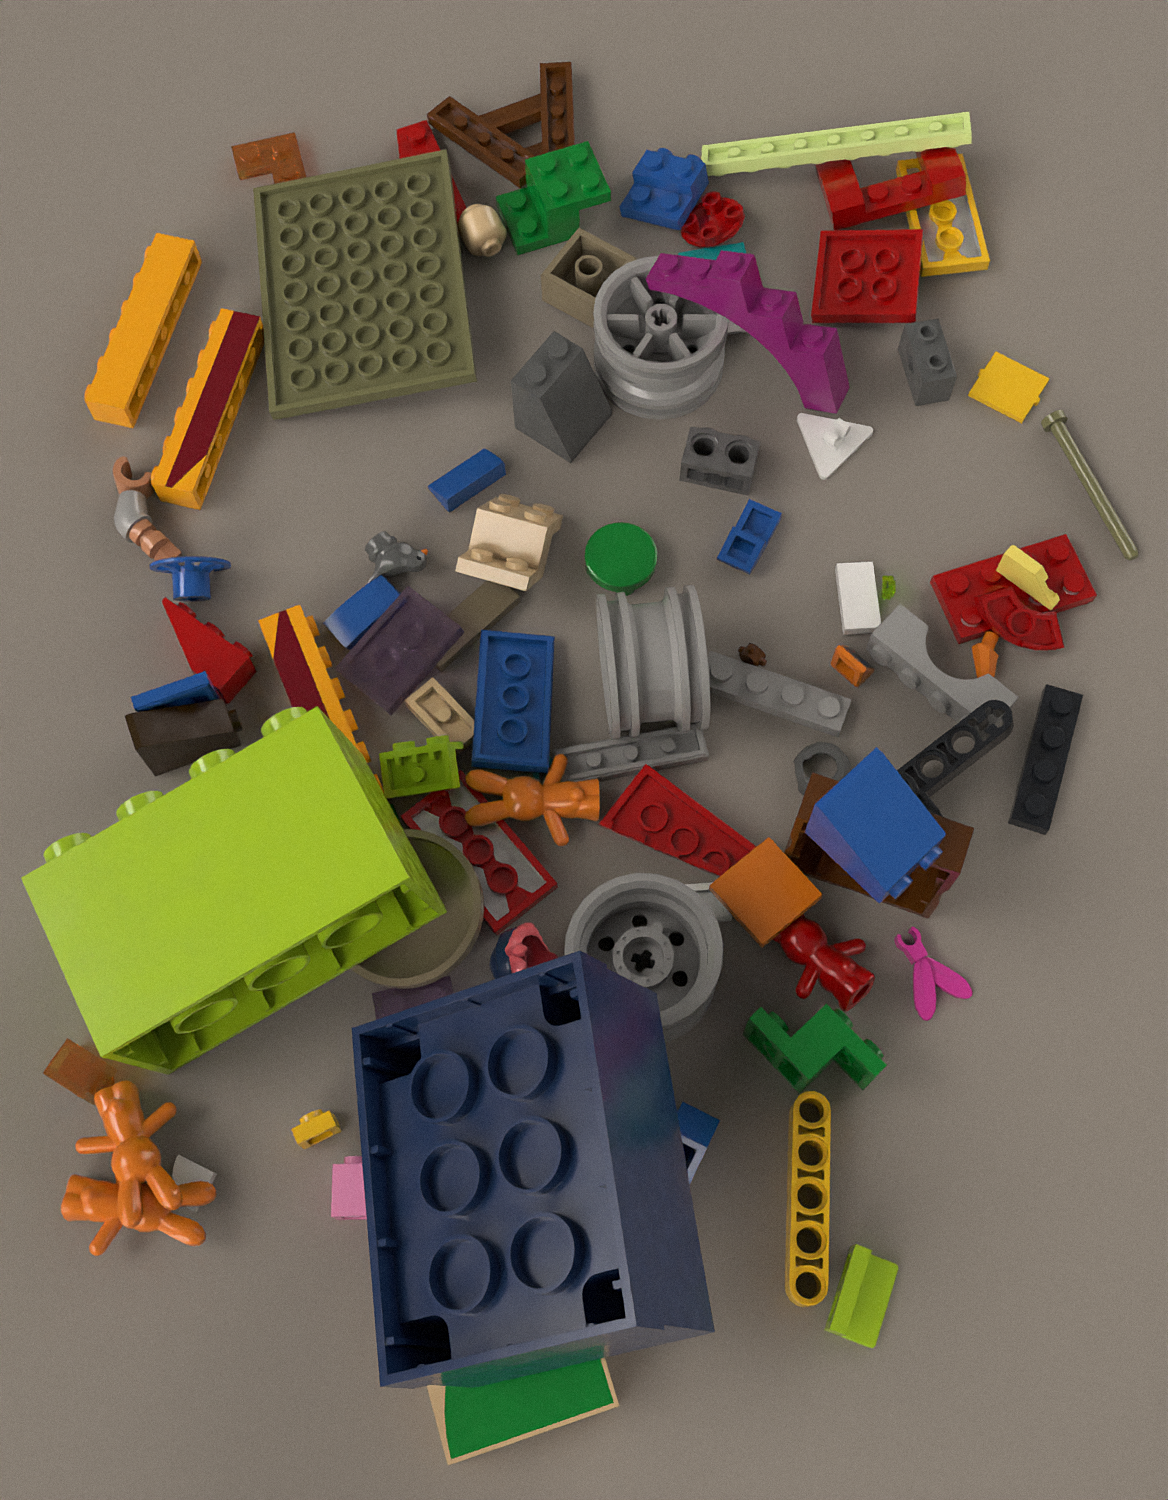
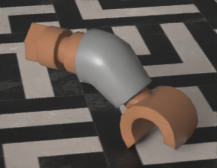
[113,456,182,561]

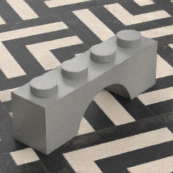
[866,604,1019,741]

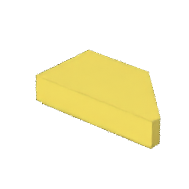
[996,545,1060,611]

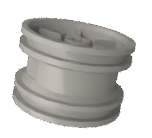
[593,256,729,420]
[596,585,710,740]
[564,873,723,1044]

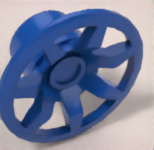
[149,556,231,602]

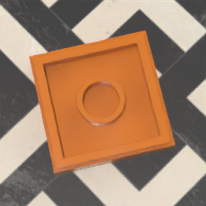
[709,837,823,948]

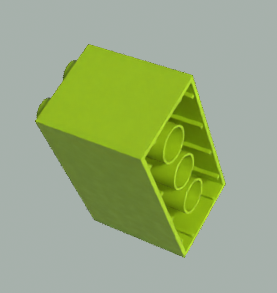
[21,706,448,1075]

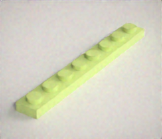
[701,112,972,176]

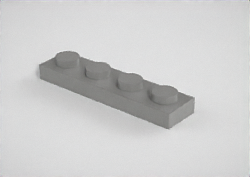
[708,651,852,737]

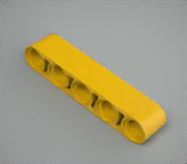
[785,1091,831,1307]

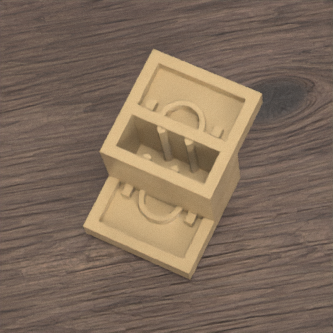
[455,494,563,591]

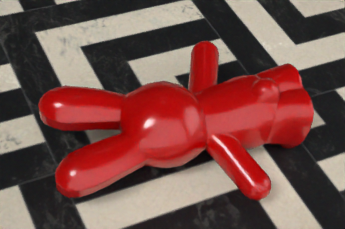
[772,914,875,1012]

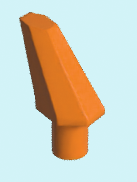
[971,631,999,678]

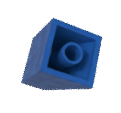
[805,747,946,904]

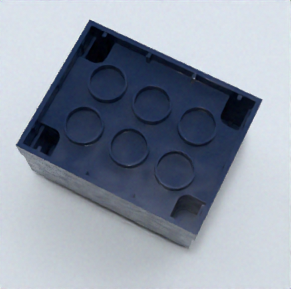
[351,951,715,1389]

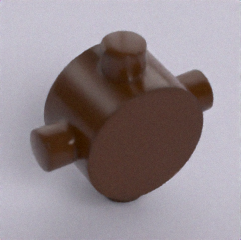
[738,643,767,667]

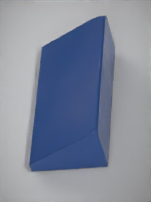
[428,448,506,513]

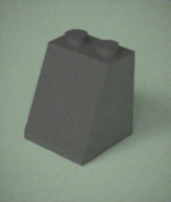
[511,331,612,463]

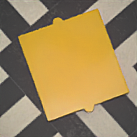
[968,351,1050,424]

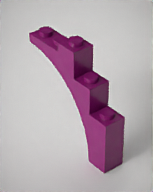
[646,250,850,414]

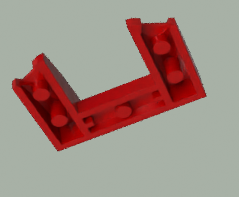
[815,147,966,230]

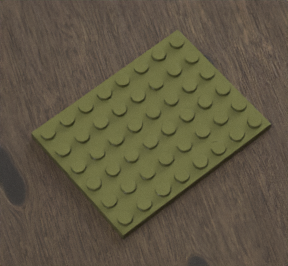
[253,150,477,420]

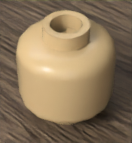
[458,204,507,257]

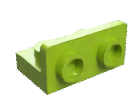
[379,735,464,799]

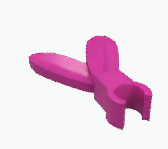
[894,926,973,1021]

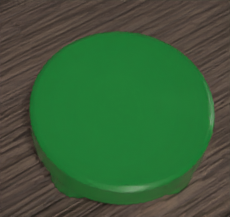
[585,522,657,596]

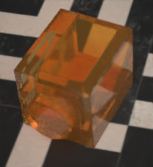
[43,1038,118,1105]

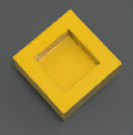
[291,1109,342,1150]

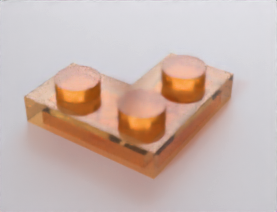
[231,132,306,184]

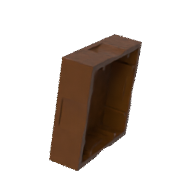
[784,772,974,919]

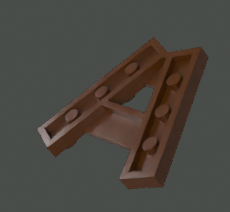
[427,62,575,189]

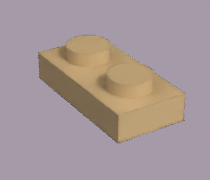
[404,677,474,756]

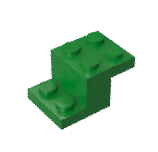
[495,141,611,256]
[742,1003,887,1094]

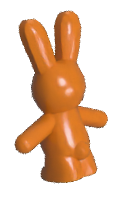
[465,754,600,846]
[75,1080,183,1229]
[61,1174,217,1256]

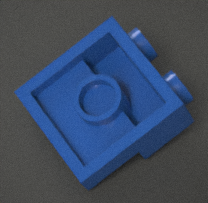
[619,148,709,231]

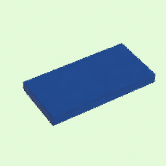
[471,630,555,773]

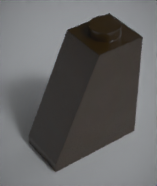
[125,699,243,777]

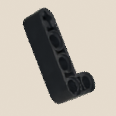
[897,700,1014,817]

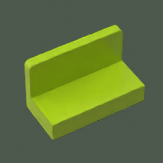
[824,1244,898,1348]

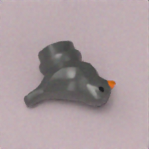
[365,531,428,584]

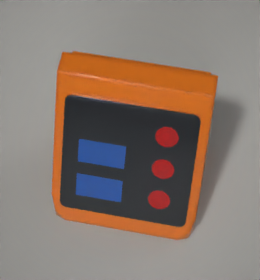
[831,645,875,688]

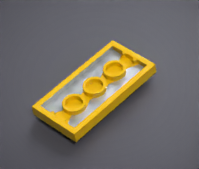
[896,153,990,277]

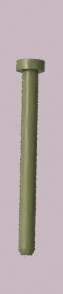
[1041,410,1138,561]

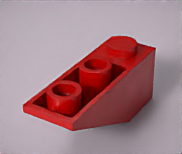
[162,597,257,704]

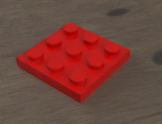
[811,229,923,323]

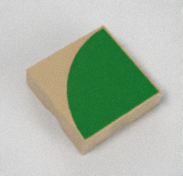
[427,1358,619,1465]

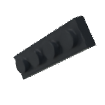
[1008,684,1083,835]

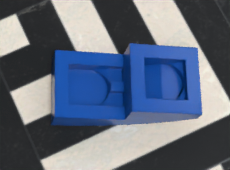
[717,499,782,575]
[323,575,407,650]

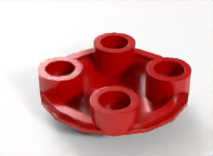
[681,191,745,247]

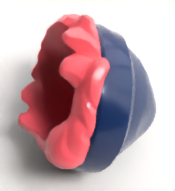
[489,922,558,979]

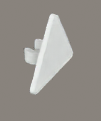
[797,413,873,480]

